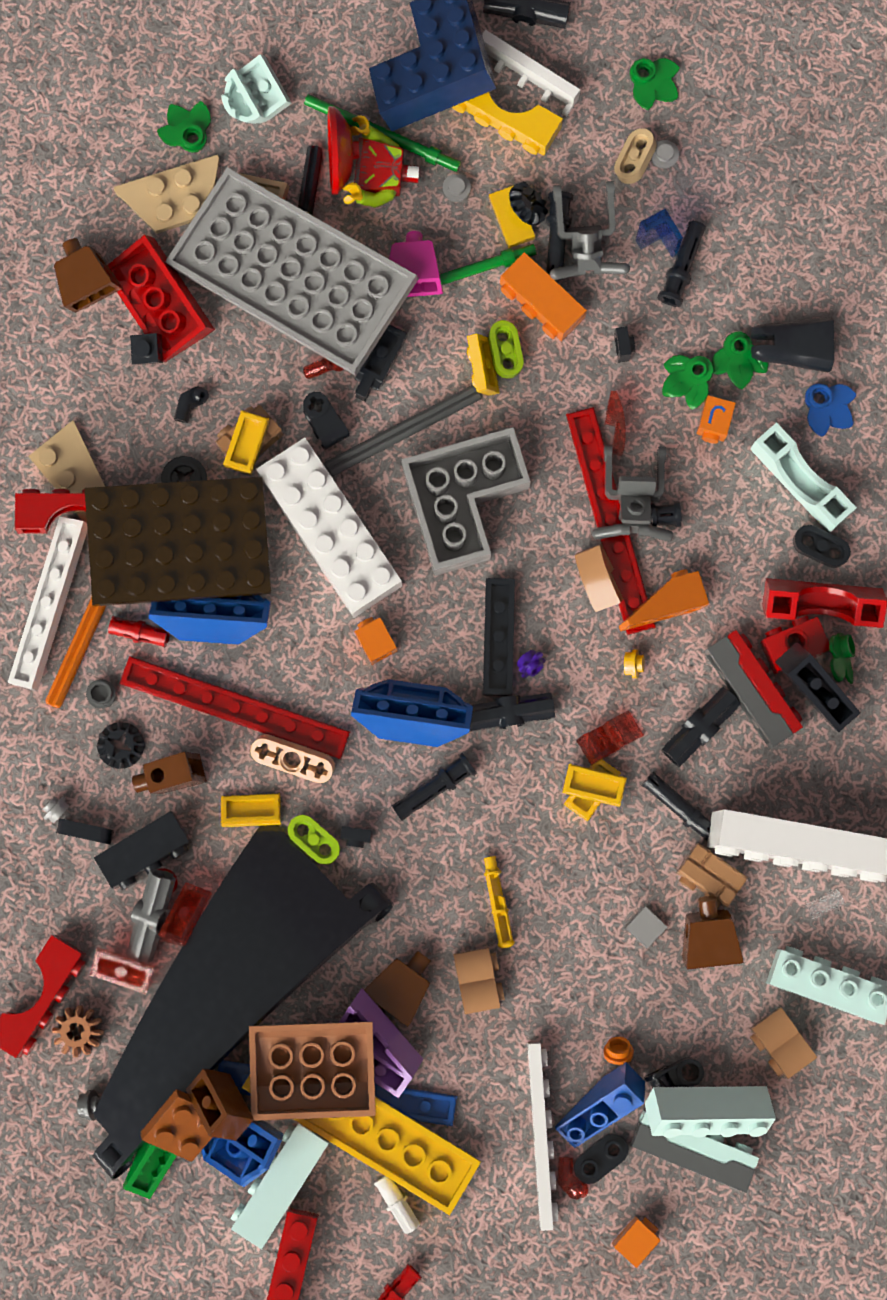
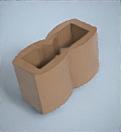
[453,947,505,1014]
[750,1007,817,1079]

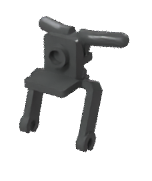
[550,181,630,280]
[592,445,674,542]

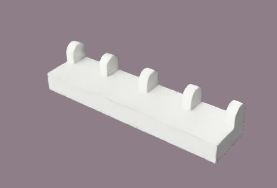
[482,30,580,117]

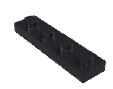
[483,578,515,696]

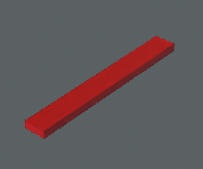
[566,407,656,636]
[119,656,351,760]

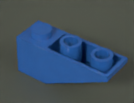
[555,1062,645,1148]

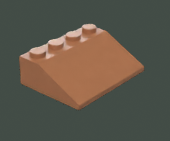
[249,1021,376,1121]

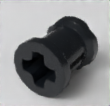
[650,501,682,528]

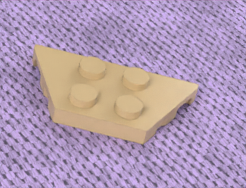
[113,154,220,234]

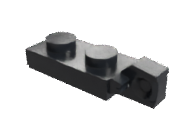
[355,324,408,402]

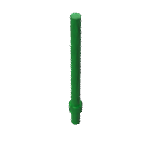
[304,94,461,172]
[440,244,537,285]

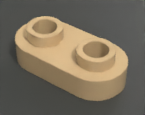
[614,129,657,184]

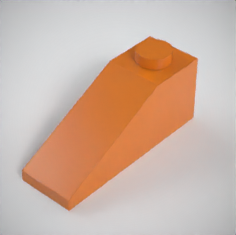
[619,569,709,632]

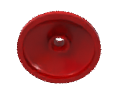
[327,106,359,195]

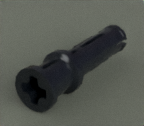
[546,191,574,280]
[657,220,706,307]
[391,752,477,821]

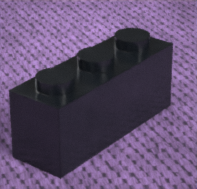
[775,642,861,733]
[94,811,192,891]

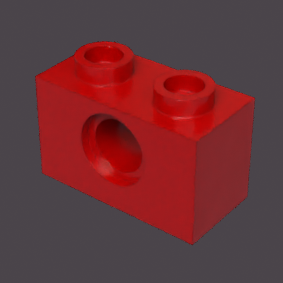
[760,615,829,675]

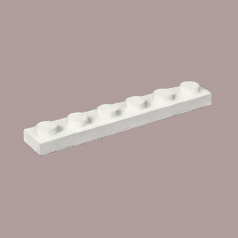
[8,516,87,691]
[527,1042,558,1231]

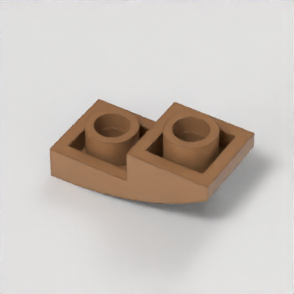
[575,544,624,612]

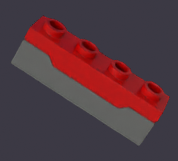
[704,630,803,749]

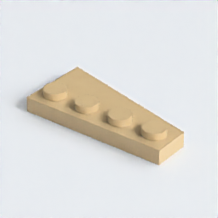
[28,420,105,523]

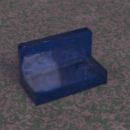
[635,208,683,258]

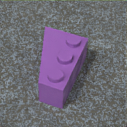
[339,988,423,1098]

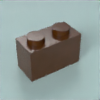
[186,1068,254,1141]

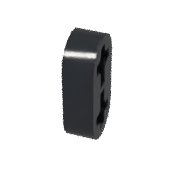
[56,818,114,845]

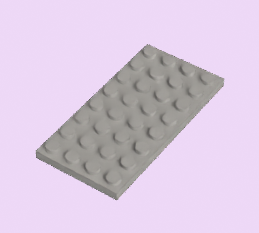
[165,167,418,376]

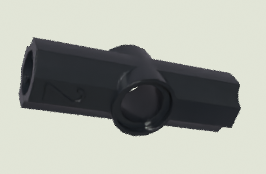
[483,0,571,29]
[661,687,741,767]
[469,692,556,732]

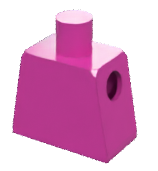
[389,231,443,297]

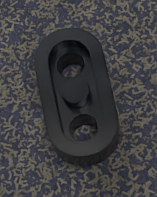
[793,525,851,568]
[574,1133,628,1184]

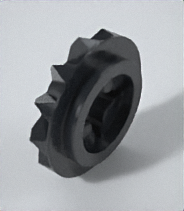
[509,181,548,225]
[161,456,207,483]
[96,721,144,769]

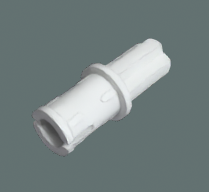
[374,1176,420,1234]

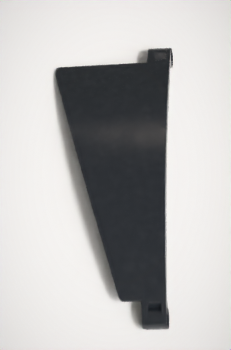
[92,825,394,1180]

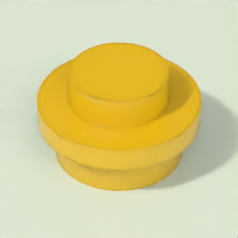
[624,649,645,678]

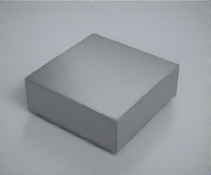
[625,906,667,949]

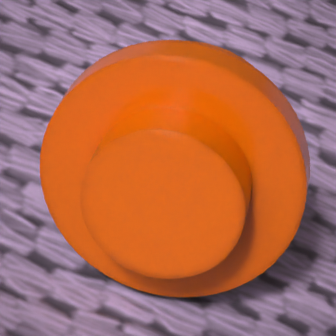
[604,1037,634,1065]

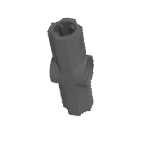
[127,869,176,963]

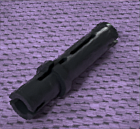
[641,771,711,842]

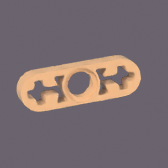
[250,734,335,783]

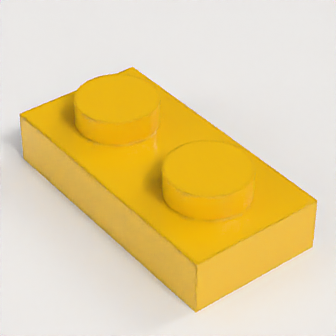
[467,334,500,396]

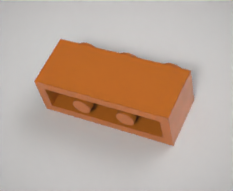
[500,252,587,342]

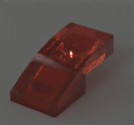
[604,391,626,456]
[576,711,644,765]

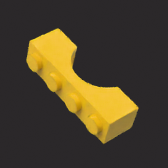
[452,92,563,156]

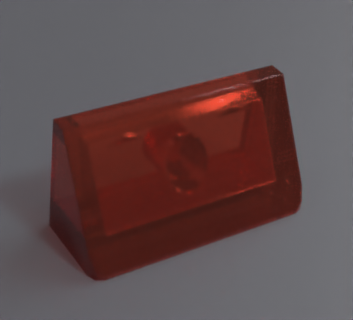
[158,882,212,946]
[89,947,155,994]

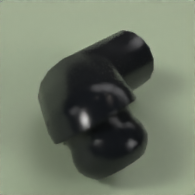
[174,386,209,423]

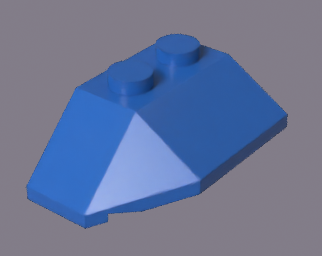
[149,595,271,645]
[351,679,473,747]
[201,1120,283,1187]

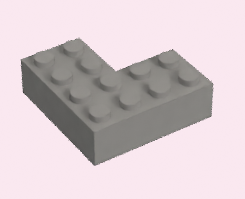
[401,427,530,576]

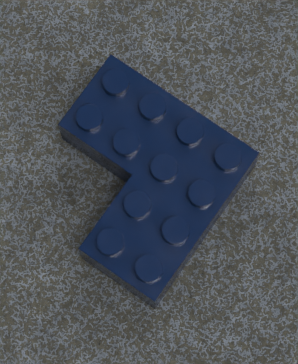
[369,0,497,131]

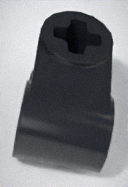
[303,392,350,450]
[644,1057,704,1088]

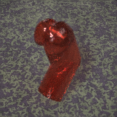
[303,357,344,380]
[557,1156,589,1200]

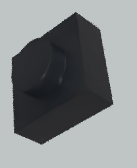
[614,326,635,363]
[130,333,163,365]
[340,826,372,848]

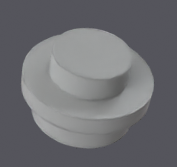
[651,140,679,169]
[443,174,471,202]
[42,796,69,823]

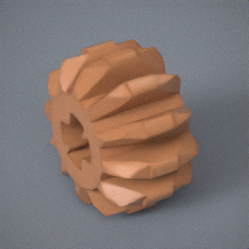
[52,1005,104,1058]

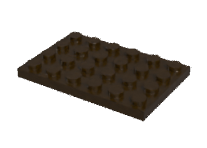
[84,477,271,606]

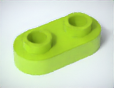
[488,320,524,379]
[288,815,340,865]

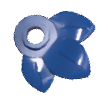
[805,384,856,437]

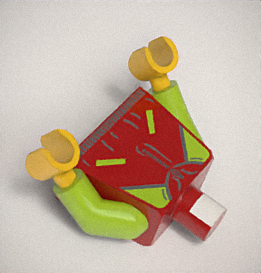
[343,115,420,208]

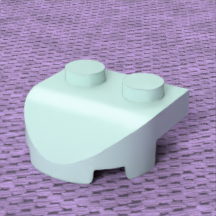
[222,54,292,124]

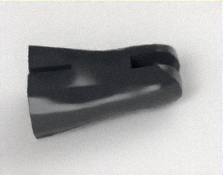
[751,317,834,373]

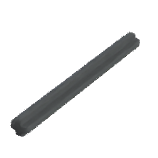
[325,385,481,476]

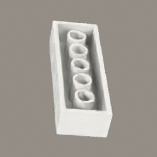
[256,438,402,618]
[707,809,887,883]

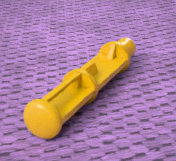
[484,856,515,949]

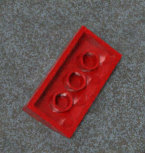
[108,235,215,362]

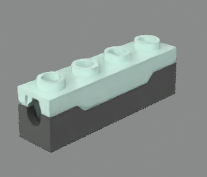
[630,1110,759,1193]

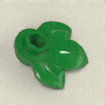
[629,58,680,110]
[157,101,211,153]
[712,331,768,389]
[662,355,714,410]
[829,633,855,684]

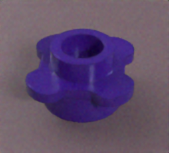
[517,650,546,679]

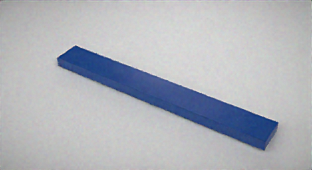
[218,1060,457,1126]

